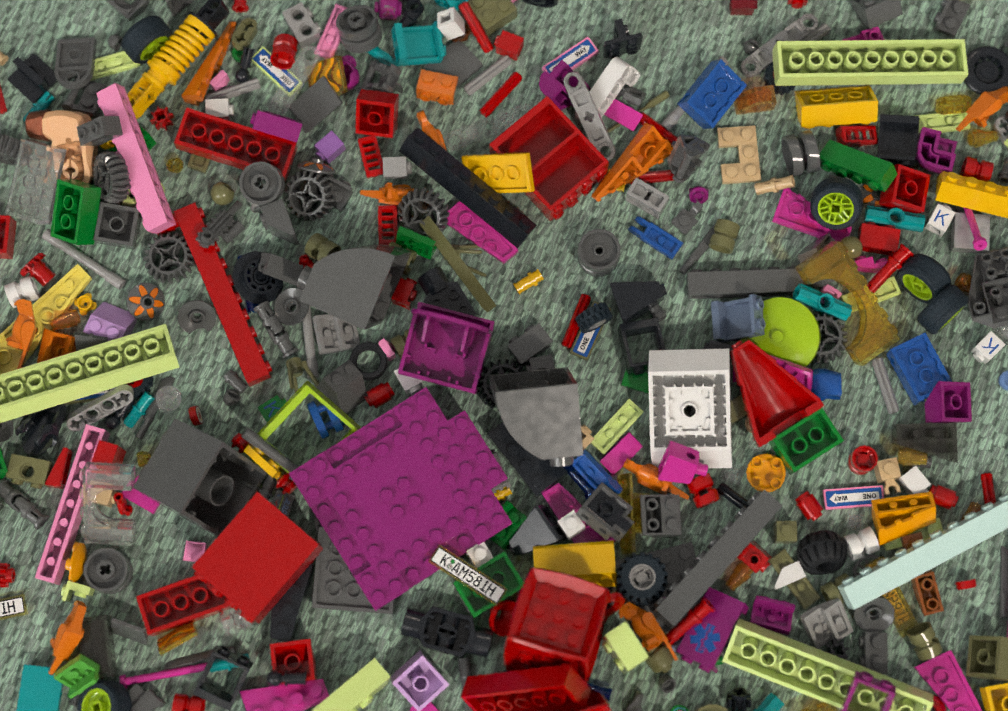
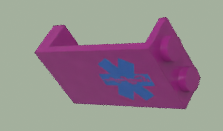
[676,587,749,673]

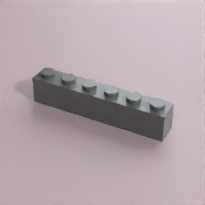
[686,266,806,299]

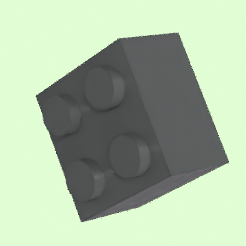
[94,202,141,249]

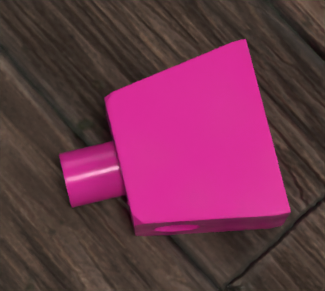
[658,441,708,484]

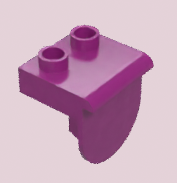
[398,302,495,394]

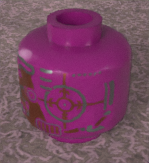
[374,0,402,20]

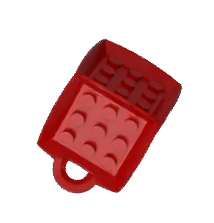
[504,567,625,683]

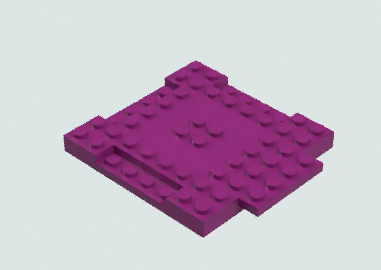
[289,387,512,611]

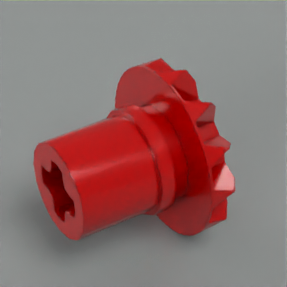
[20,253,56,287]

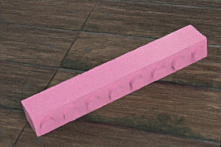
[96,83,176,234]
[35,424,110,585]

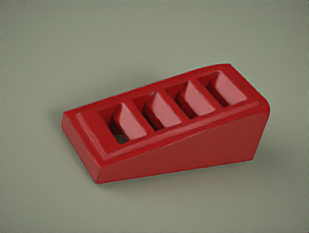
[835,126,878,147]
[358,136,383,179]
[378,205,398,245]
[45,447,73,489]

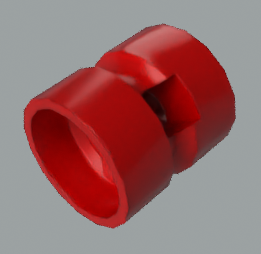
[270,34,298,70]
[960,156,994,182]
[847,445,878,475]
[686,473,721,509]
[172,693,206,711]

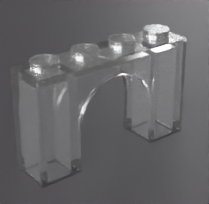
[79,462,136,546]

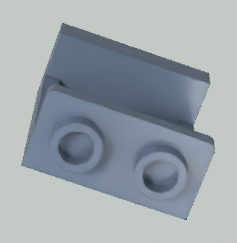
[711,294,766,343]

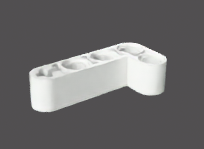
[575,57,640,122]

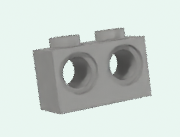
[282,2,322,49]
[383,157,412,179]
[625,178,670,219]

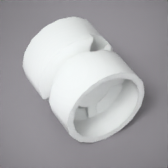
[4,276,40,309]
[843,527,880,561]

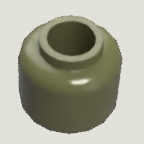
[645,643,674,673]

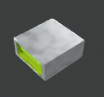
[951,212,990,254]

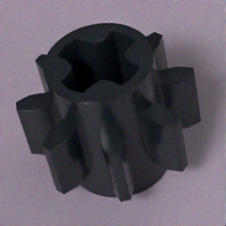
[824,638,850,659]
[727,687,752,711]

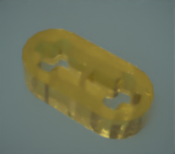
[935,95,972,115]

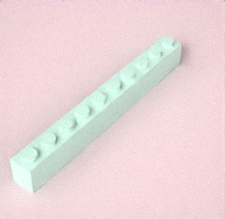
[837,493,1008,610]

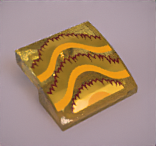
[305,56,348,96]
[157,621,199,655]

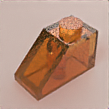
[734,85,777,115]

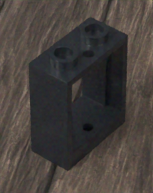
[618,317,666,375]
[193,645,254,711]

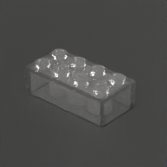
[5,139,67,224]

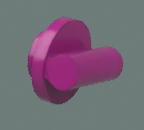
[689,186,709,204]

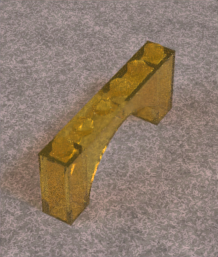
[795,241,900,366]

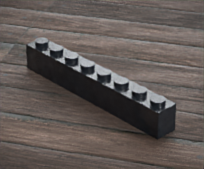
[399,127,537,248]

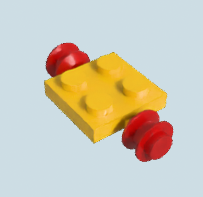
[231,433,297,495]

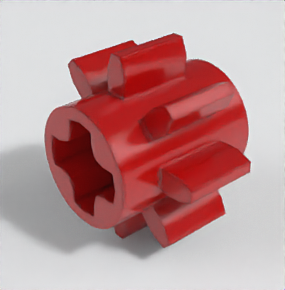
[150,106,174,131]
[0,563,15,588]

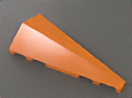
[181,21,237,106]
[591,123,673,202]
[37,328,76,363]

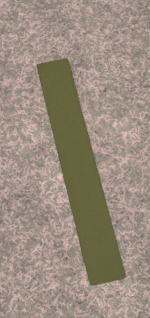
[420,216,496,312]

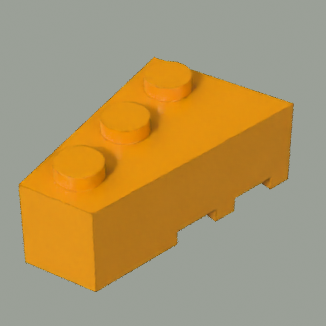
[871,492,936,546]

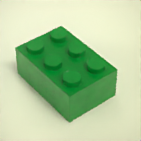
[50,179,102,245]
[769,408,844,475]
[453,551,524,618]

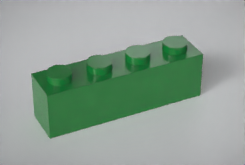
[819,139,897,192]

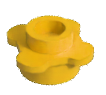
[74,293,97,316]

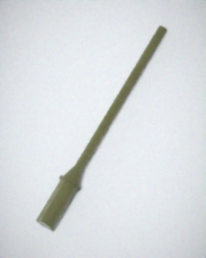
[607,90,670,133]

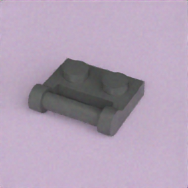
[62,77,107,118]

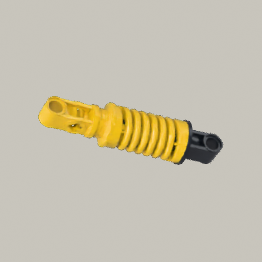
[127,0,229,119]

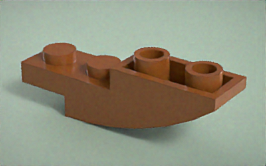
[900,531,944,616]

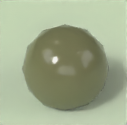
[210,182,235,206]
[838,236,863,259]

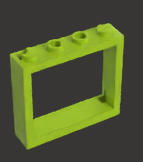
[257,380,361,473]

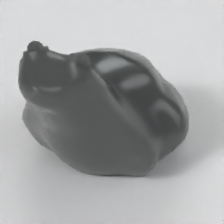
[625,690,644,711]

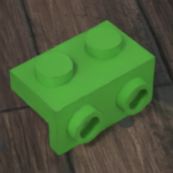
[53,654,100,699]

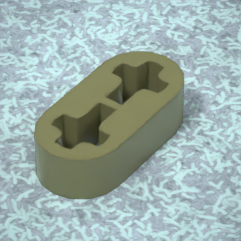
[232,18,258,51]

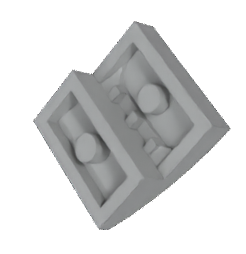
[312,314,360,355]
[800,598,853,649]

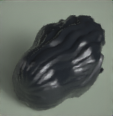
[15,403,67,456]

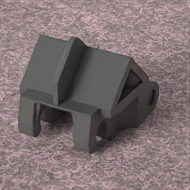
[357,60,403,93]
[667,134,710,183]

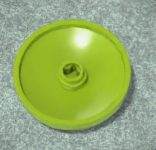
[741,297,821,367]

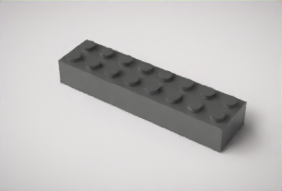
[652,489,783,629]

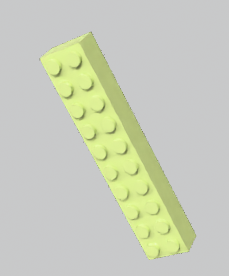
[772,39,968,86]
[0,324,179,423]
[722,618,933,711]

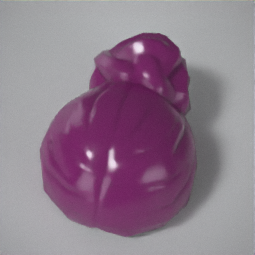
[335,55,360,92]

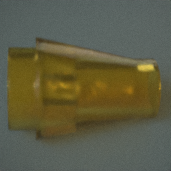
[967,129,998,148]
[897,447,928,466]

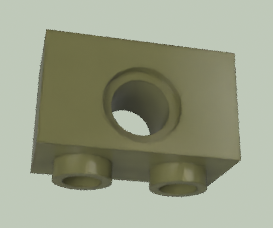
[6,454,54,489]

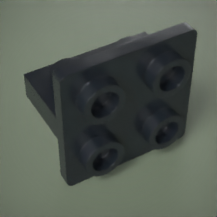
[603,19,643,59]
[7,54,57,103]

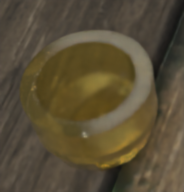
[166,158,183,173]
[137,451,151,468]

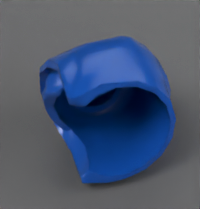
[811,368,842,401]

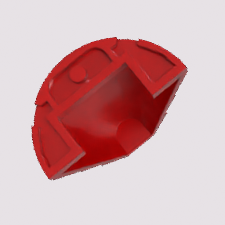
[730,340,825,448]

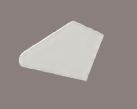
[775,561,806,589]

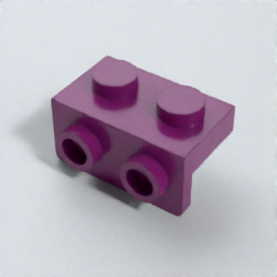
[750,595,795,635]

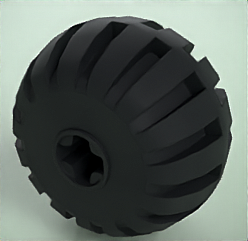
[797,530,847,575]

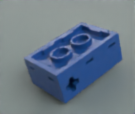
[677,59,747,129]
[886,333,952,406]

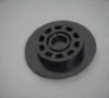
[964,46,1008,95]
[233,251,283,304]

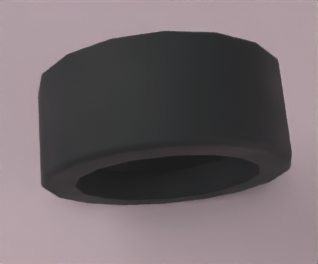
[350,342,387,381]

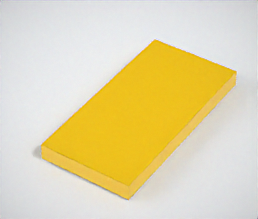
[461,152,535,193]

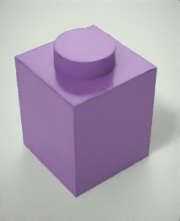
[314,131,346,164]

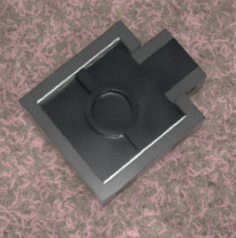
[575,483,634,542]

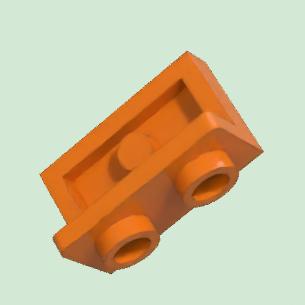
[416,69,458,105]

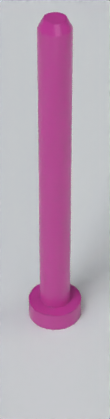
[963,207,987,251]
[119,662,207,689]

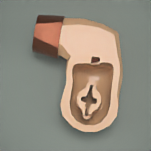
[25,109,98,185]

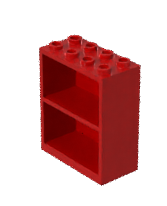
[489,96,609,222]
[192,492,323,624]

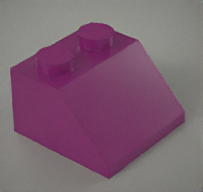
[925,381,972,423]

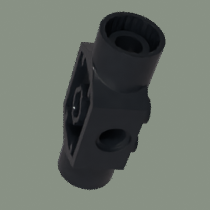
[417,267,477,317]
[401,607,494,658]

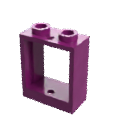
[250,109,303,142]
[840,671,896,711]

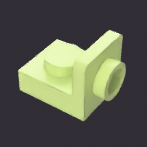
[61,581,95,602]

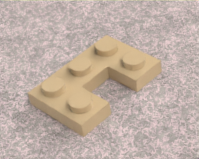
[717,126,761,184]

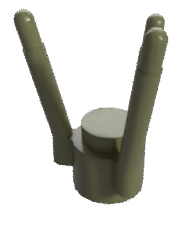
[444,244,486,277]
[286,357,319,392]

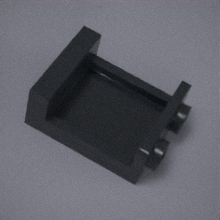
[876,114,920,168]

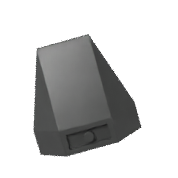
[968,247,1008,328]

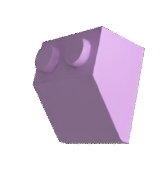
[83,302,138,341]
[390,650,449,711]

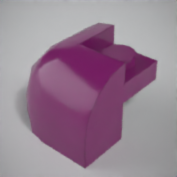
[539,60,591,110]
[916,127,957,174]

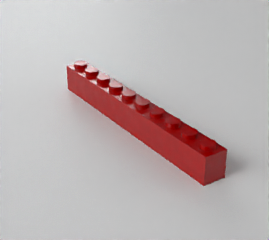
[173,202,273,387]

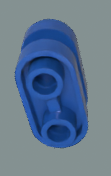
[307,401,346,439]

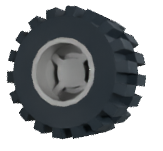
[616,552,668,606]

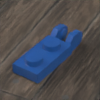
[628,216,683,260]
[571,449,622,494]

